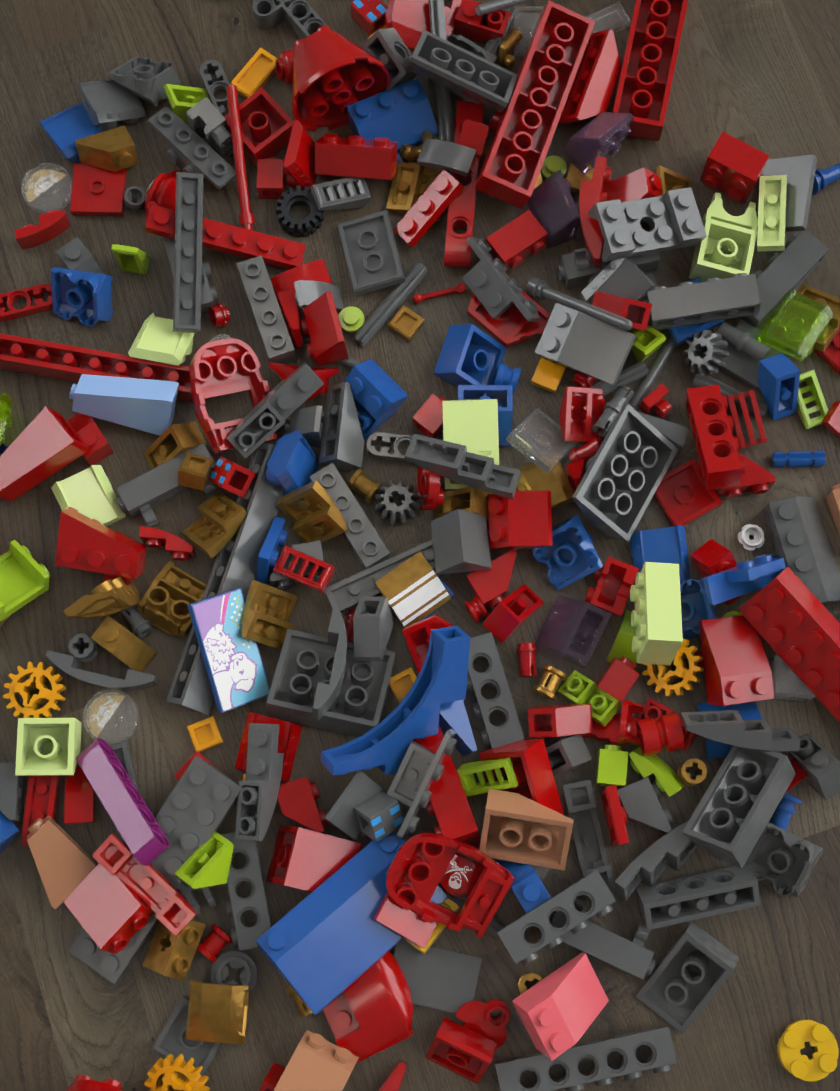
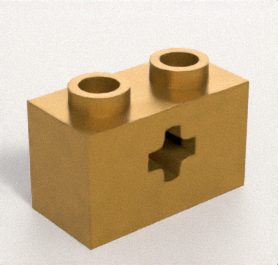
[142,919,206,981]

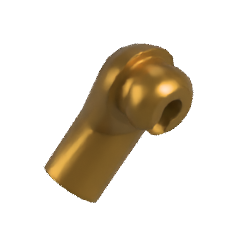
[498,28,523,69]

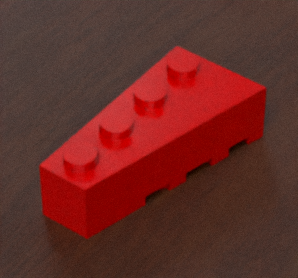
[412,727,481,855]

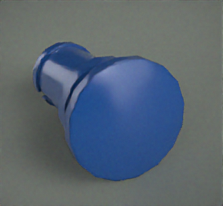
[812,163,840,195]
[771,793,803,830]

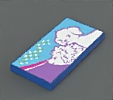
[187,588,270,713]

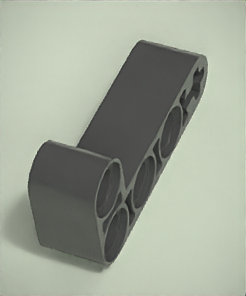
[252,0,327,39]

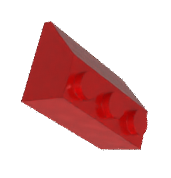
[479,739,565,816]

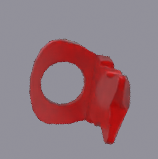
[576,700,644,746]

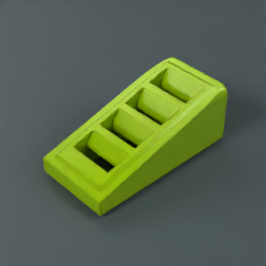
[111,244,150,275]
[797,370,829,429]
[457,758,519,797]

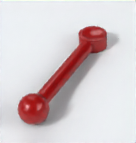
[413,283,466,304]

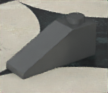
[319,382,364,472]

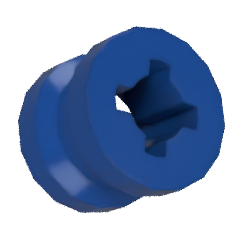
[494,363,522,394]

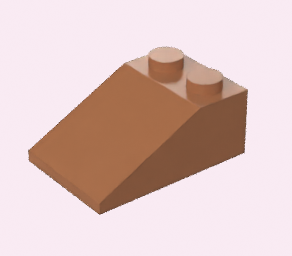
[479,789,574,871]
[274,1030,359,1091]

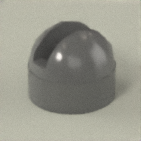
[124,186,145,210]

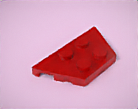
[467,291,551,348]

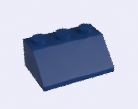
[347,78,438,152]

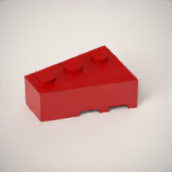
[55,507,147,579]

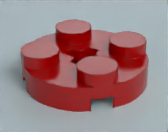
[417,468,444,511]

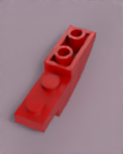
[579,156,612,269]

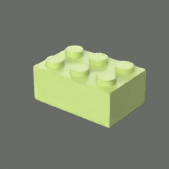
[630,562,683,665]

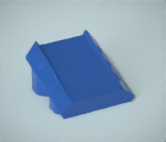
[39,102,104,163]
[51,267,114,327]
[266,430,319,495]
[533,514,603,591]
[629,525,691,585]
[680,579,718,639]

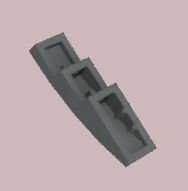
[405,434,521,499]
[681,710,800,751]
[614,821,698,902]

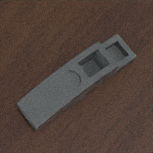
[227,362,324,459]
[235,723,284,841]

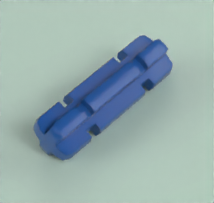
[771,451,826,468]

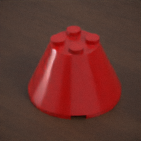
[292,26,390,131]

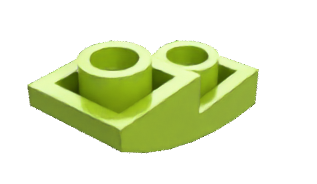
[557,670,622,727]
[628,746,685,797]

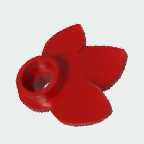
[456,999,510,1051]

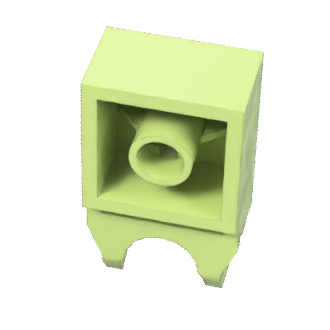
[689,192,758,282]

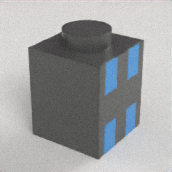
[354,791,403,842]

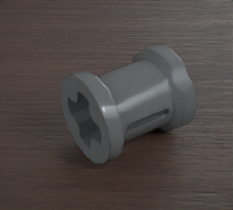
[68,633,99,663]

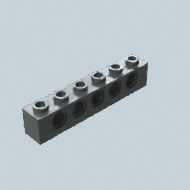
[494,1025,677,1091]

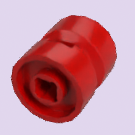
[636,713,685,757]

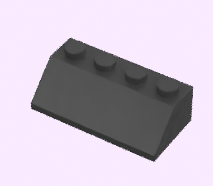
[407,30,518,113]
[762,496,840,607]
[683,746,796,869]

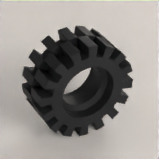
[276,186,324,238]

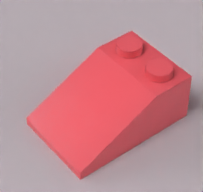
[512,952,609,1061]

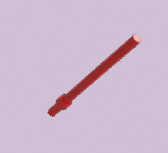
[226,85,255,231]

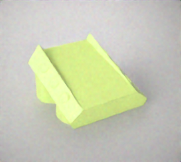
[128,313,195,366]
[51,465,126,526]

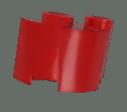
[584,556,639,618]

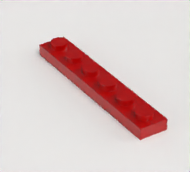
[145,204,306,269]

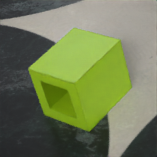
[595,745,628,788]

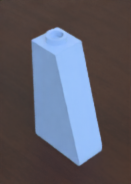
[69,374,179,436]

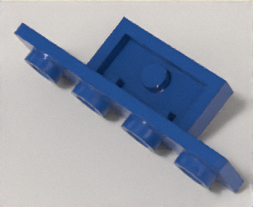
[704,554,786,605]

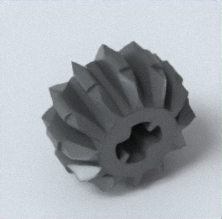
[682,330,730,376]
[374,479,420,525]

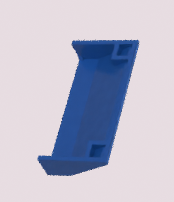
[256,831,448,1016]

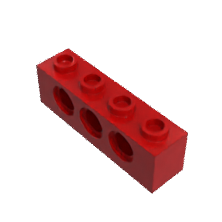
[685,384,745,490]

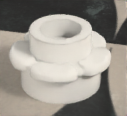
[738,524,765,551]

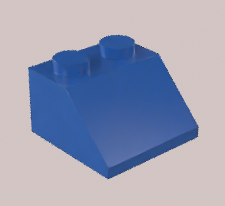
[434,324,507,387]

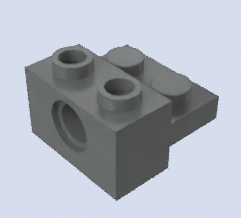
[361,28,417,92]

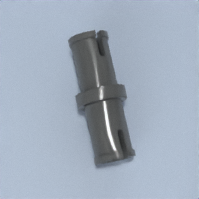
[717,322,771,361]
[593,385,634,437]

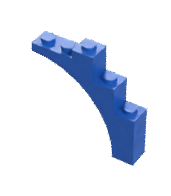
[321,626,471,775]

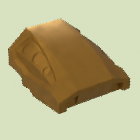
[516,454,575,509]
[137,560,207,637]
[63,577,140,619]
[186,980,250,1044]

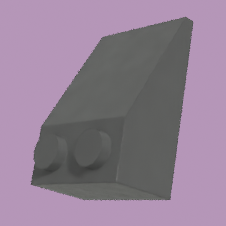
[534,303,636,386]
[636,921,739,1034]

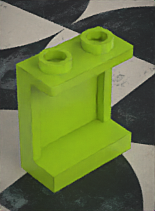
[0,540,50,622]

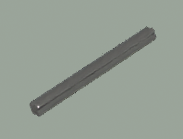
[428,0,454,143]

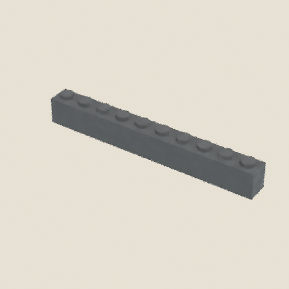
[166,444,284,715]

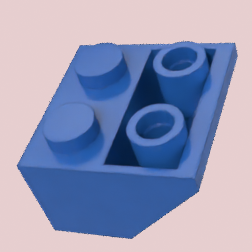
[344,359,409,440]
[458,385,513,447]

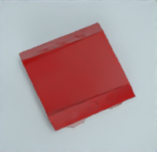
[283,120,318,192]
[234,712,302,783]

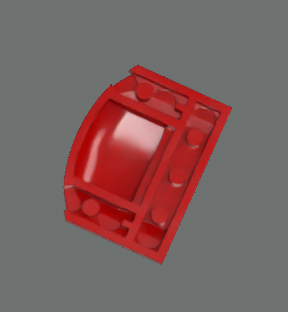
[323,950,414,1063]

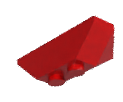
[559,29,622,124]

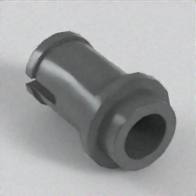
[119,605,152,639]

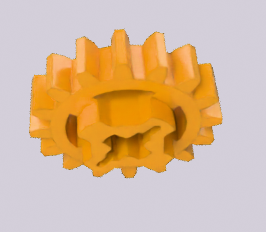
[642,639,704,697]
[3,662,66,718]
[144,1053,210,1091]

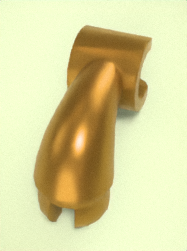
[400,131,439,161]

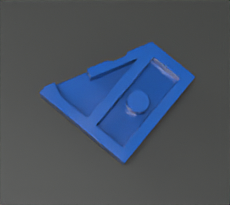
[256,516,289,585]

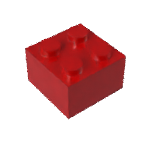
[224,87,294,167]
[699,132,770,204]

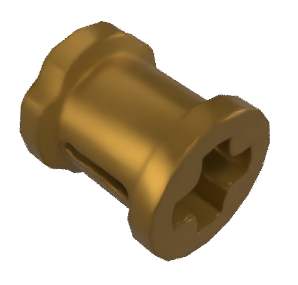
[347,469,383,503]
[532,665,567,701]
[677,758,707,786]
[518,973,543,994]

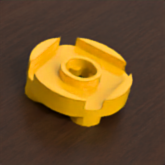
[777,1020,839,1082]

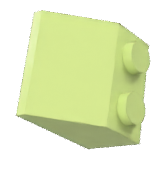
[15,718,82,776]

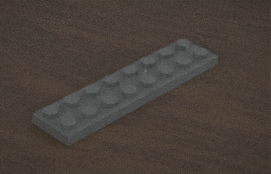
[68,756,242,984]

